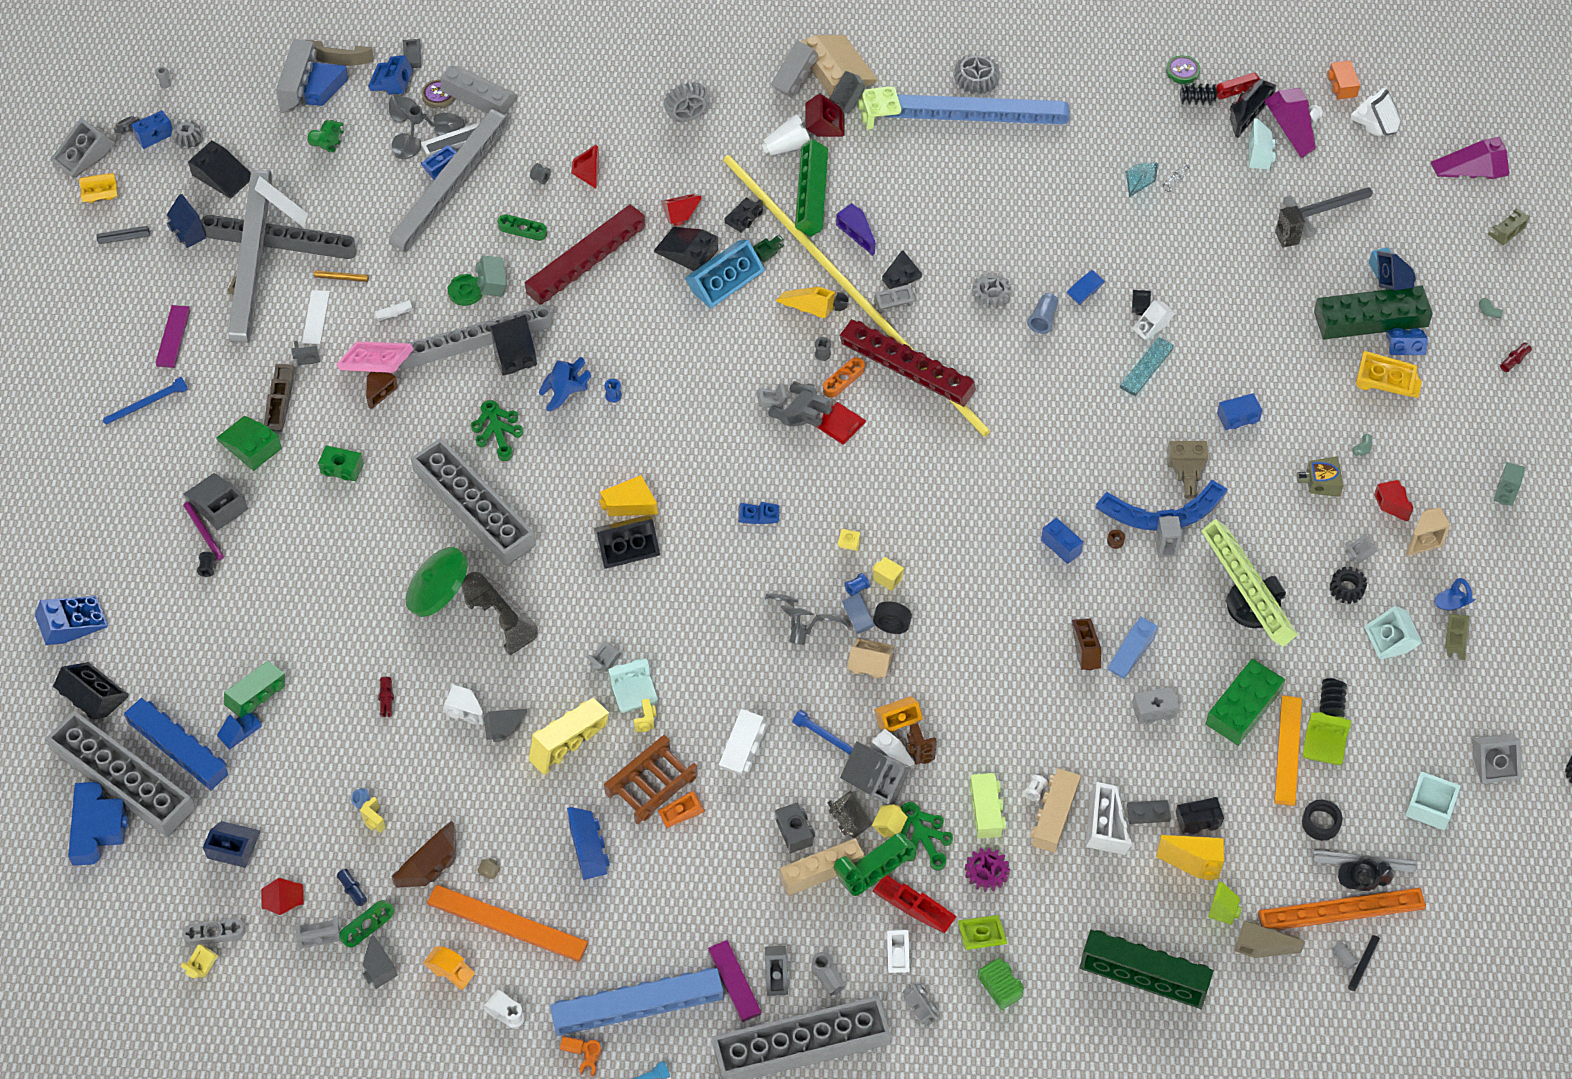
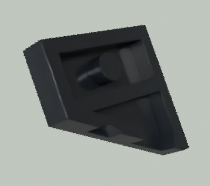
[882,251,922,289]

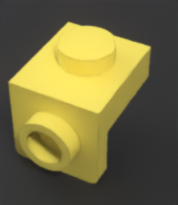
[838,529,860,551]
[633,699,657,732]
[360,797,386,833]
[180,944,218,979]

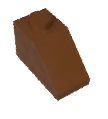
[366,372,398,410]

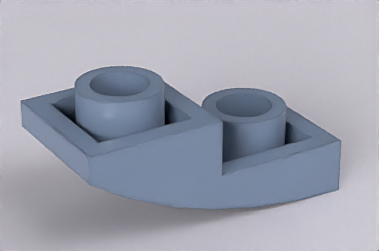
[842,593,875,634]

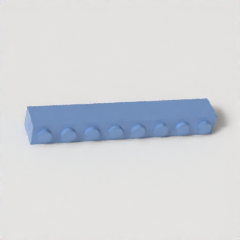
[550,968,723,1036]

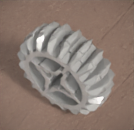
[954,53,1000,95]
[664,81,710,122]

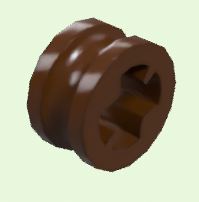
[1107,529,1125,549]

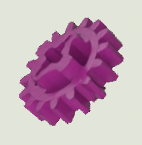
[965,847,1010,892]

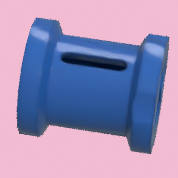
[604,379,622,403]
[844,573,870,596]

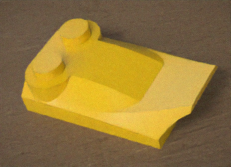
[1355,351,1422,398]

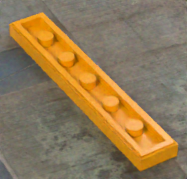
[1274,695,1302,806]

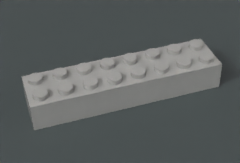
[411,438,536,566]
[45,710,196,837]
[712,996,891,1079]

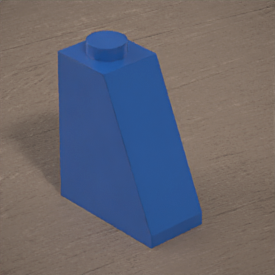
[304,62,349,106]

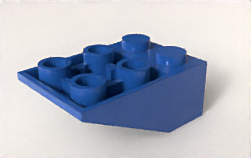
[35,596,108,645]

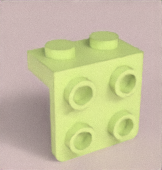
[857,86,901,129]

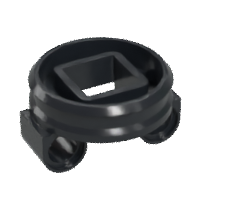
[1225,576,1286,628]

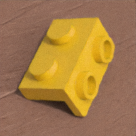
[79,173,118,203]

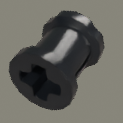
[196,552,216,577]

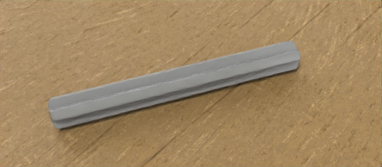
[1313,850,1417,872]

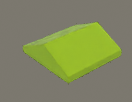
[957,915,1007,950]

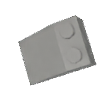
[50,118,114,178]

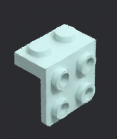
[608,658,658,713]

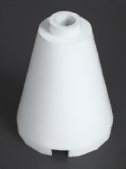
[761,114,810,156]

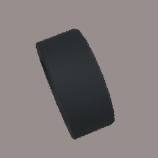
[873,601,912,634]
[1301,799,1343,841]

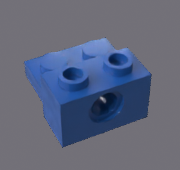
[368,55,413,95]

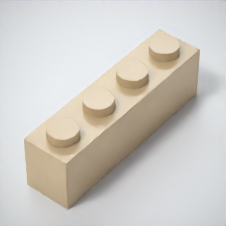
[1030,768,1081,853]
[780,838,864,896]

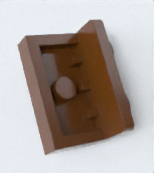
[906,723,937,765]

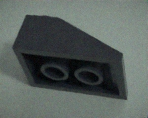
[188,140,251,199]
[654,227,718,271]
[490,315,537,376]

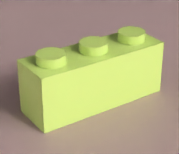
[970,773,1006,839]

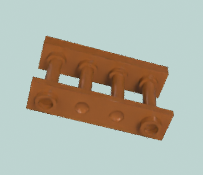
[604,735,698,825]

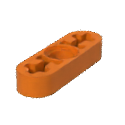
[823,357,865,398]

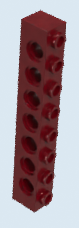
[839,319,976,407]

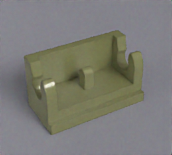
[1488,209,1530,245]
[1445,614,1469,660]

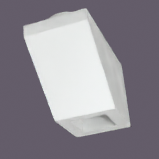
[1132,300,1176,340]
[444,685,484,725]

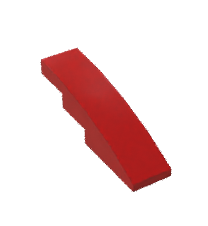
[872,875,957,934]

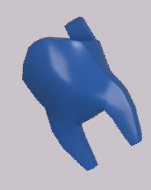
[539,357,591,411]

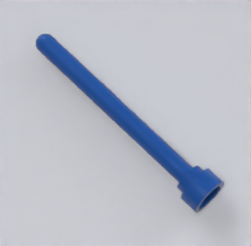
[103,377,188,424]
[792,709,853,755]

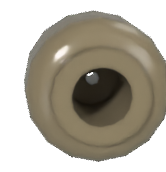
[477,858,500,879]

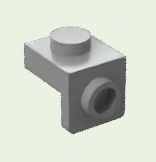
[756,384,787,408]
[1345,534,1378,564]
[586,641,621,672]

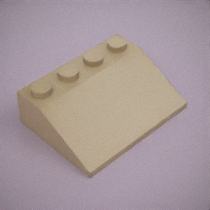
[801,35,877,96]

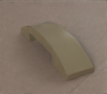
[306,40,374,66]

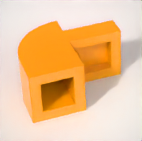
[423,946,475,990]

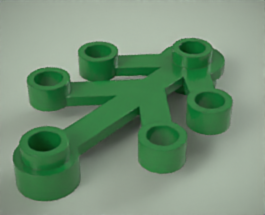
[471,400,523,461]
[900,802,953,871]

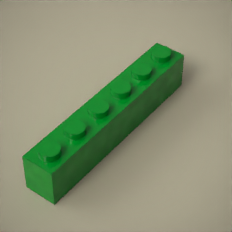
[795,139,828,237]

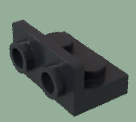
[724,197,763,233]

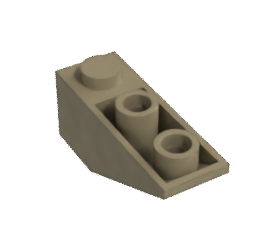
[1234,921,1305,958]

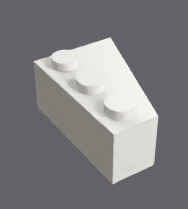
[719,709,768,777]
[1086,782,1132,855]

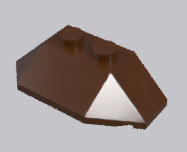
[391,821,456,888]

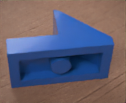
[217,712,262,750]

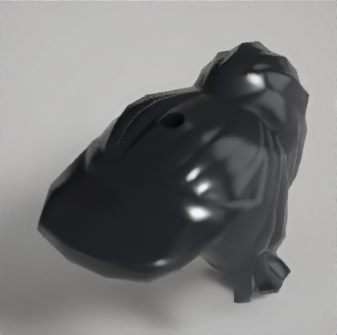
[1338,857,1394,891]

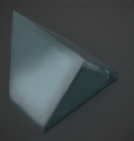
[1125,162,1158,197]

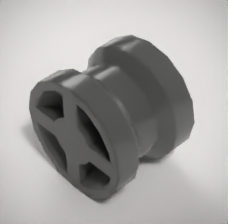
[530,163,551,184]

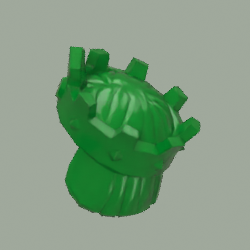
[307,120,344,153]

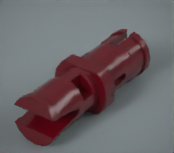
[1500,342,1532,372]
[378,677,394,717]

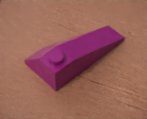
[1264,88,1316,158]
[1431,136,1510,179]

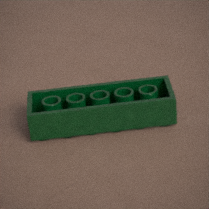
[1314,285,1433,340]
[1079,929,1214,1010]

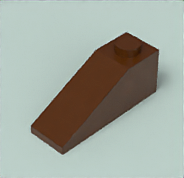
[1072,618,1101,671]

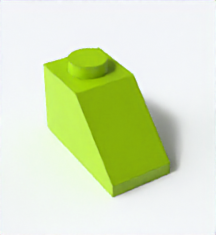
[1208,881,1242,925]

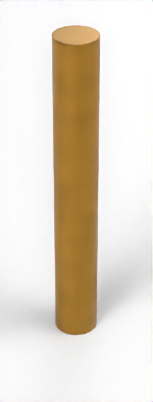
[314,270,369,282]

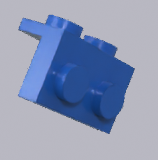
[1386,328,1428,355]

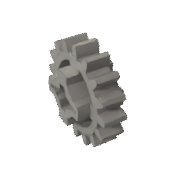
[972,272,1011,308]

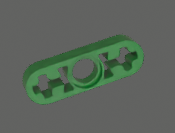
[497,214,547,241]
[339,900,394,948]

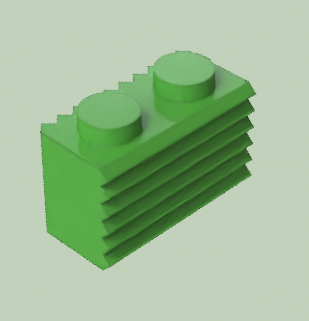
[977,958,1024,1010]

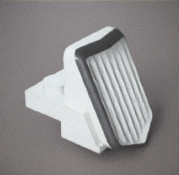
[1351,88,1401,137]

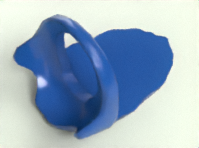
[1434,578,1476,611]

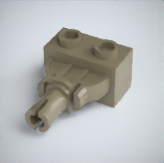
[1167,441,1208,499]

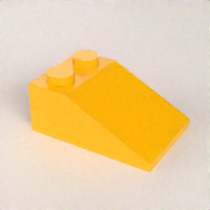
[1156,835,1224,881]

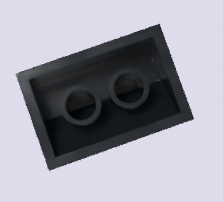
[593,515,660,569]
[53,662,129,720]

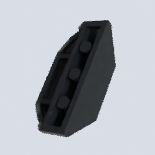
[1229,79,1276,138]

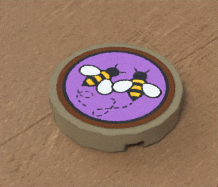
[421,79,455,109]

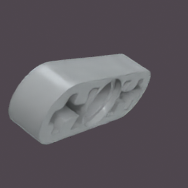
[182,919,245,946]

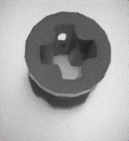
[815,337,831,361]

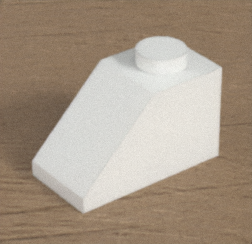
[871,729,914,767]

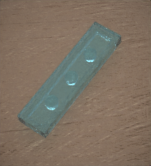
[1120,337,1174,397]

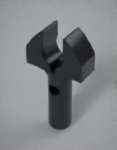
[833,292,848,311]

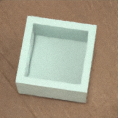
[1405,771,1461,831]

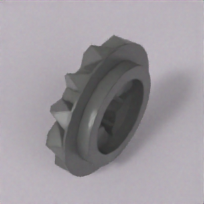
[113,116,140,134]

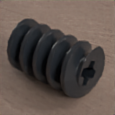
[1180,83,1217,105]
[1319,678,1347,717]

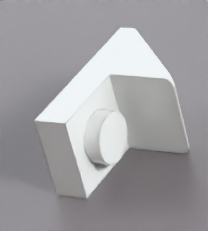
[886,929,910,973]

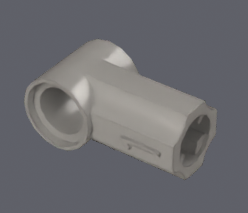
[811,952,846,996]

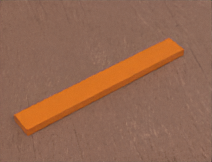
[427,885,588,962]
[1258,888,1426,930]

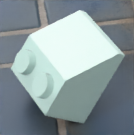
[1249,118,1275,169]
[1364,606,1422,660]

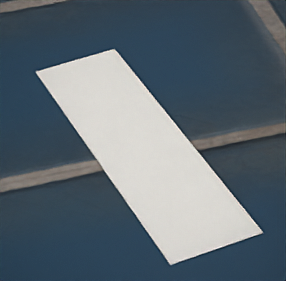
[255,176,308,227]
[302,290,330,344]

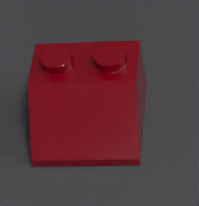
[805,93,845,137]

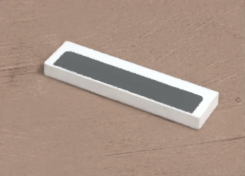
[421,123,480,158]

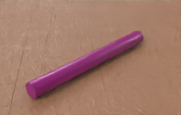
[183,502,224,561]

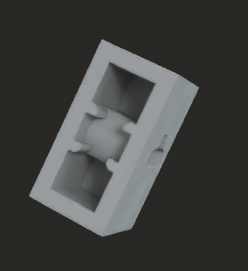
[1155,516,1182,558]
[1132,687,1179,724]

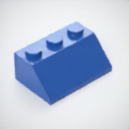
[567,807,610,880]

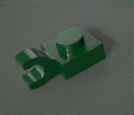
[753,235,784,262]

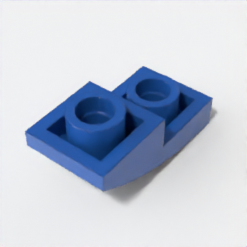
[1066,270,1105,305]
[738,502,779,524]

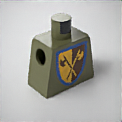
[1297,456,1343,497]

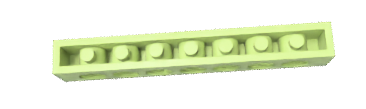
[1201,519,1298,647]

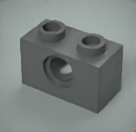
[775,802,815,853]

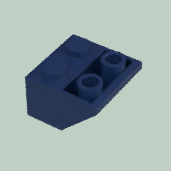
[202,821,260,868]

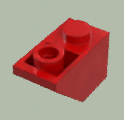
[1374,480,1413,521]

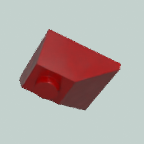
[661,193,702,226]

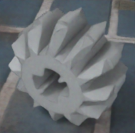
[172,120,202,149]

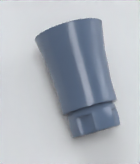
[1027,293,1058,334]

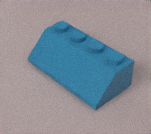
[685,240,765,308]

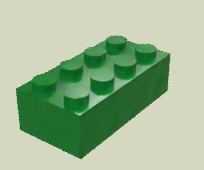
[1205,658,1286,746]

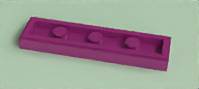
[156,305,190,368]
[708,940,761,1022]

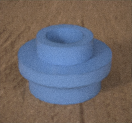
[351,788,370,809]

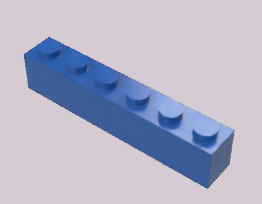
[124,697,229,791]

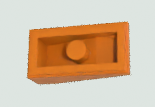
[658,791,705,828]

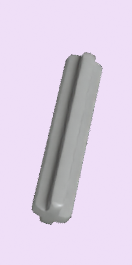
[1283,195,1316,238]

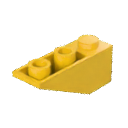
[776,286,835,318]

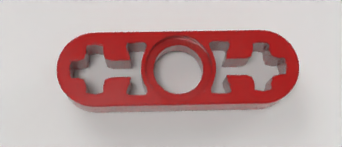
[1216,72,1260,99]

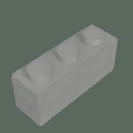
[771,40,818,98]

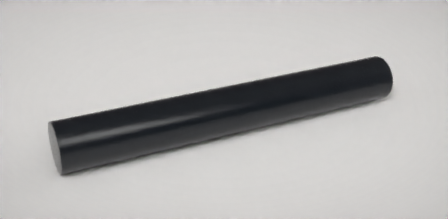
[1348,935,1380,991]

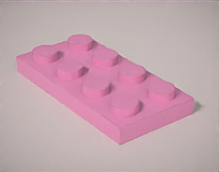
[336,342,414,373]

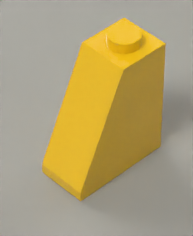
[598,475,658,516]

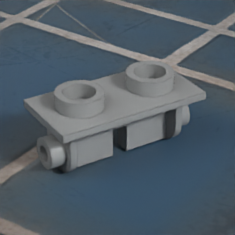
[903,981,940,1026]

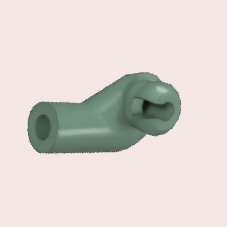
[1479,298,1503,319]
[1352,434,1372,456]

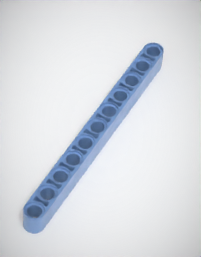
[886,94,1069,124]

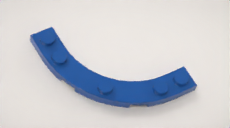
[1096,480,1228,531]

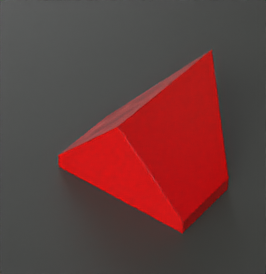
[571,144,600,189]
[261,878,304,915]

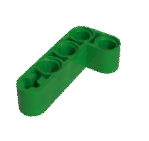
[833,833,916,896]

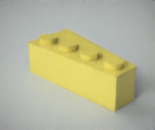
[529,698,609,775]

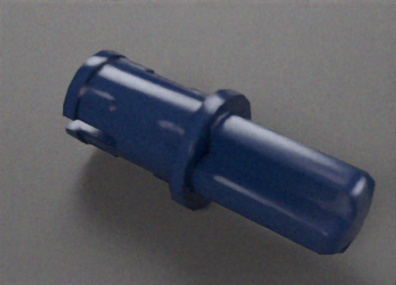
[336,869,367,907]

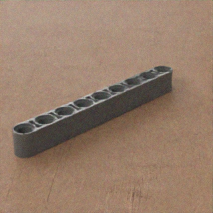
[201,215,357,259]

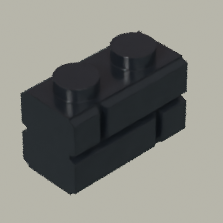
[1175,797,1224,835]

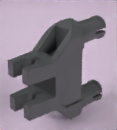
[768,381,833,427]

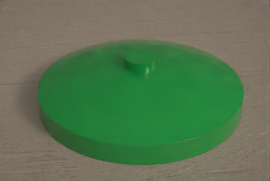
[406,547,468,617]

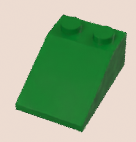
[216,416,282,471]

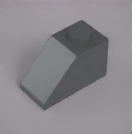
[483,709,527,742]
[362,935,398,989]
[765,946,788,996]

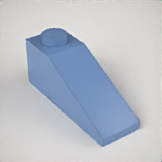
[1107,616,1158,679]

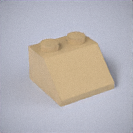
[1406,507,1450,556]
[847,638,895,679]

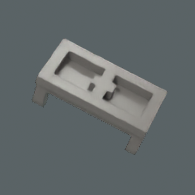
[873,284,915,313]
[295,915,340,949]

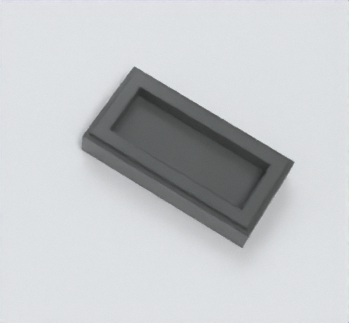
[403,39,421,68]

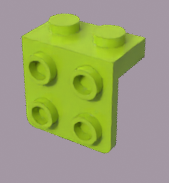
[1302,712,1352,766]

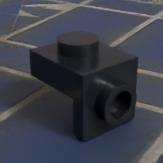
[1132,290,1151,316]

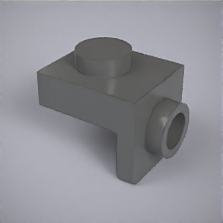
[291,341,320,366]

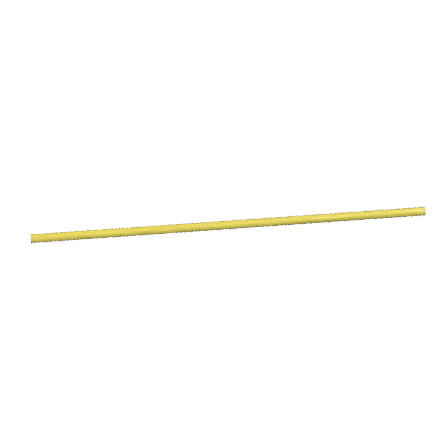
[723,155,990,437]

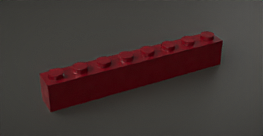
[525,204,645,305]

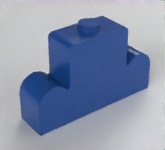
[68,782,129,866]

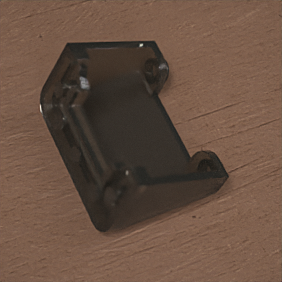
[462,572,538,656]

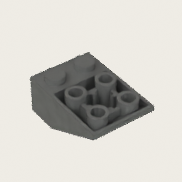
[183,473,248,530]
[840,741,911,804]

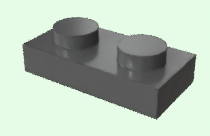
[1127,800,1171,824]

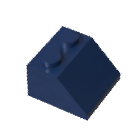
[167,194,206,248]
[1377,251,1416,290]

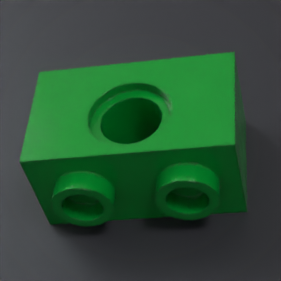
[318,445,364,482]

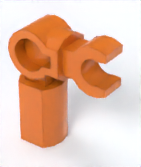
[560,1035,602,1077]

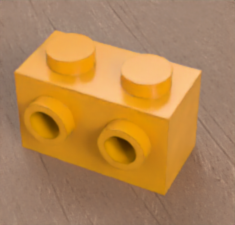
[874,696,923,733]

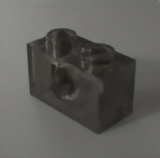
[1275,206,1305,248]

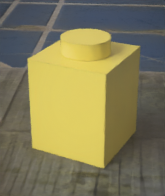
[872,556,904,591]
[872,804,908,838]

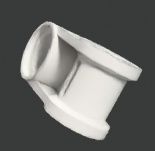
[483,990,524,1028]

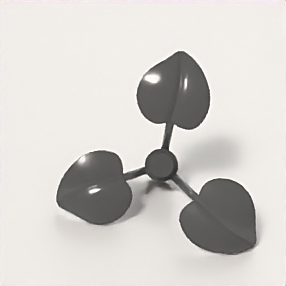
[389,94,464,159]
[765,593,850,645]

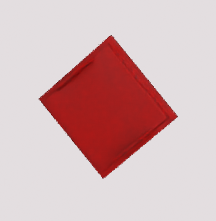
[815,402,867,445]

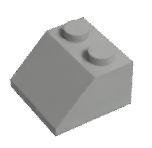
[1472,734,1522,784]

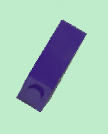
[836,203,876,256]

